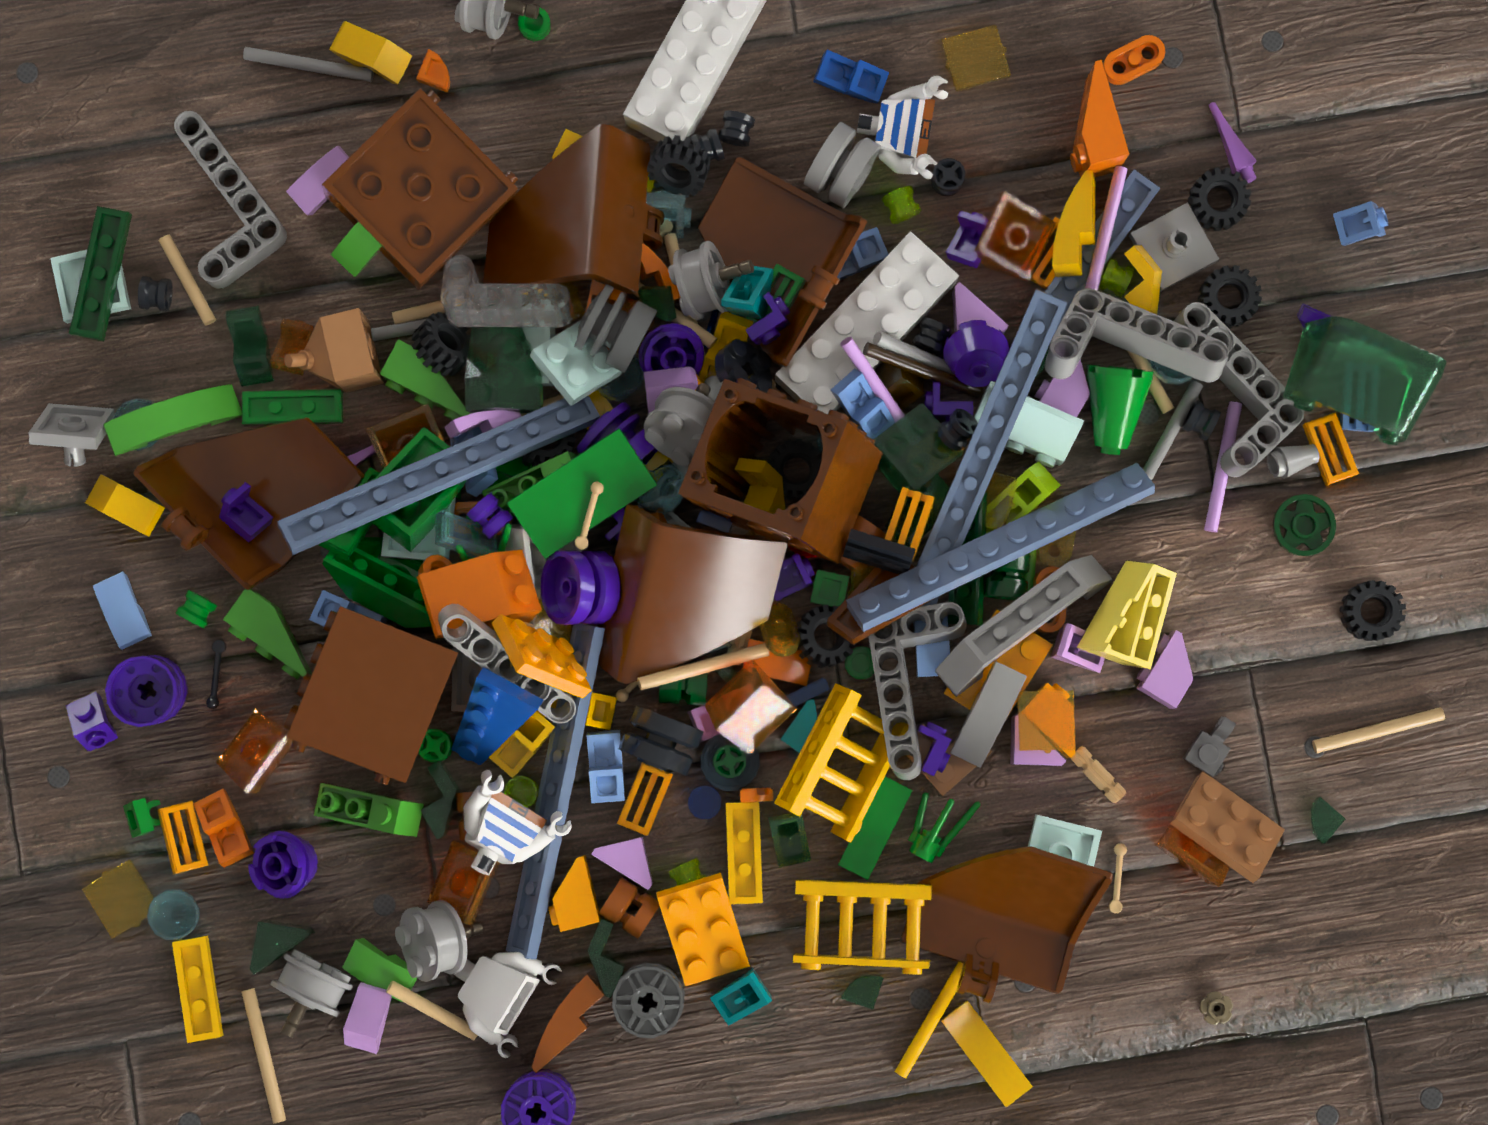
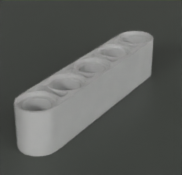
[438,604,576,724]

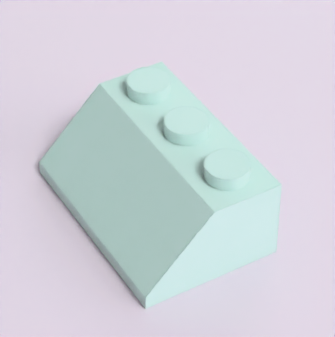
[974,381,1084,468]

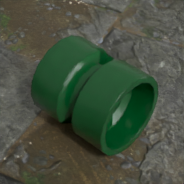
[984,553,1031,600]
[659,662,708,706]

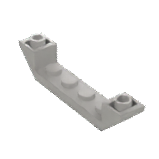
[935,555,1113,697]

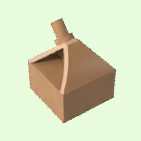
[284,308,384,393]

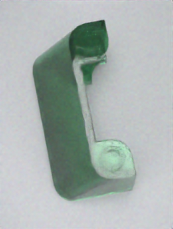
[1283,316,1447,446]

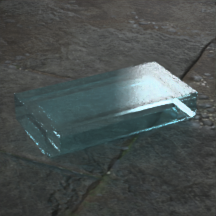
[435,510,497,558]

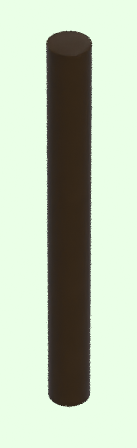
[863,342,983,398]

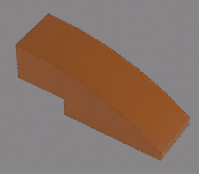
[532,972,606,1073]

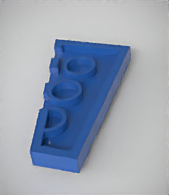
[451,667,544,765]

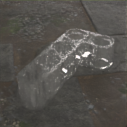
[441,255,575,327]

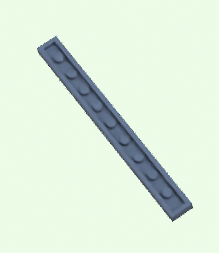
[916,289,1067,607]
[277,395,600,555]
[846,463,1155,632]
[506,623,605,959]

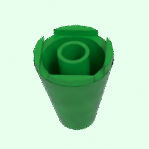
[1087,364,1154,455]

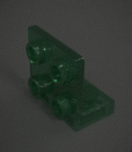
[873,403,964,502]

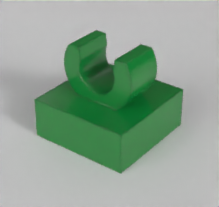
[123,798,161,838]

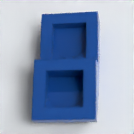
[813,49,889,104]

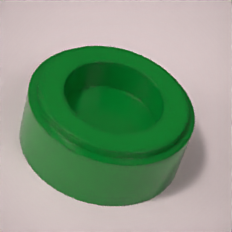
[518,7,551,41]
[844,646,874,680]

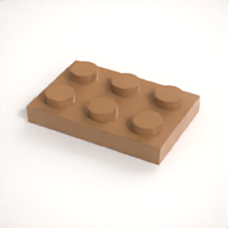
[1170,771,1285,883]

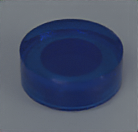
[688,786,722,819]

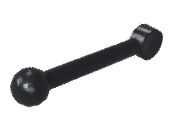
[206,640,227,709]

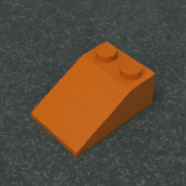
[1070,60,1129,177]
[417,549,542,639]

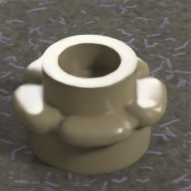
[1200,991,1233,1025]

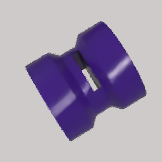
[466,492,514,539]

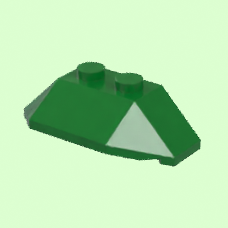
[322,537,432,628]

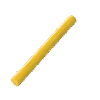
[894,962,964,1078]

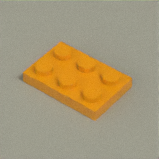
[943,609,1053,721]
[492,614,592,699]
[656,873,750,986]

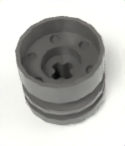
[574,284,657,373]
[612,962,685,1038]

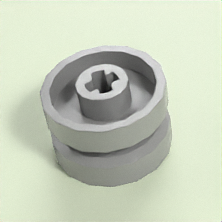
[804,122,881,208]

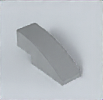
[950,661,1027,768]

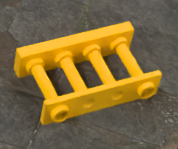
[774,683,909,843]
[793,879,932,975]

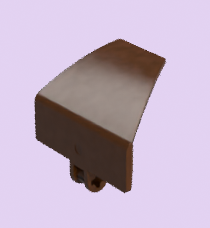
[482,124,665,299]
[697,157,868,368]
[133,417,364,590]
[598,505,787,684]
[901,846,1113,1003]

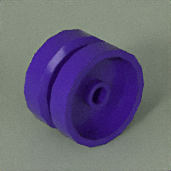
[540,551,620,625]

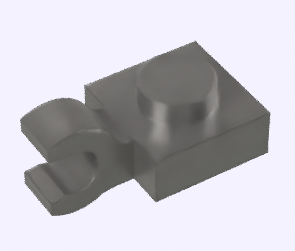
[1183,716,1236,777]

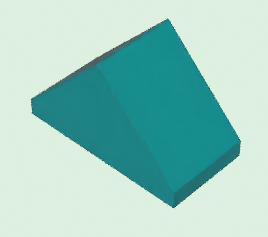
[721,266,773,319]
[780,699,818,753]
[710,968,772,1026]

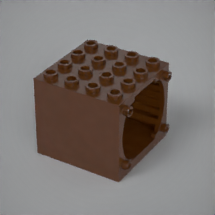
[322,88,518,290]
[678,378,883,564]
[283,606,458,785]

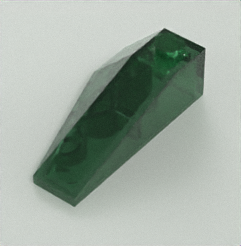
[465,287,543,414]

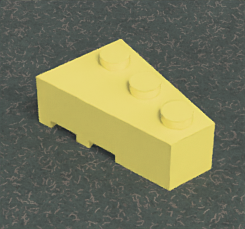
[1076,561,1177,670]

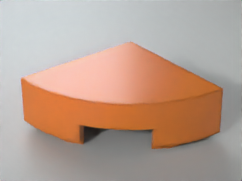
[416,49,450,93]
[740,788,774,802]

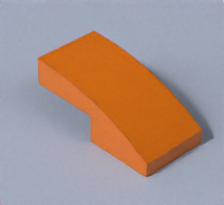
[640,243,680,304]
[742,639,811,686]
[193,789,254,868]

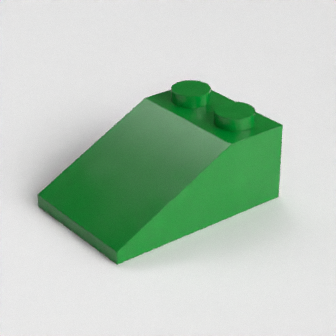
[371,427,468,552]

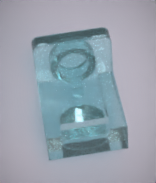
[646,191,692,239]

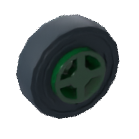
[700,732,760,791]

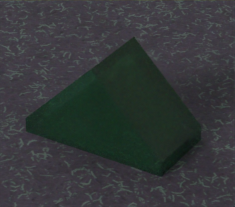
[768,812,811,868]
[250,920,315,975]

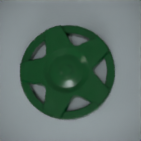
[1273,494,1336,556]

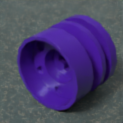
[576,402,658,465]
[105,655,188,727]
[501,1069,576,1125]

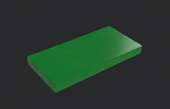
[507,428,657,559]

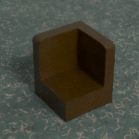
[875,362,925,410]

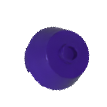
[943,320,1009,387]
[639,323,704,374]
[248,831,318,899]

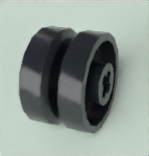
[618,705,704,776]

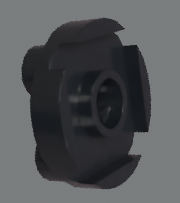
[715,339,773,393]

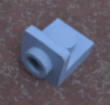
[1333,201,1388,246]

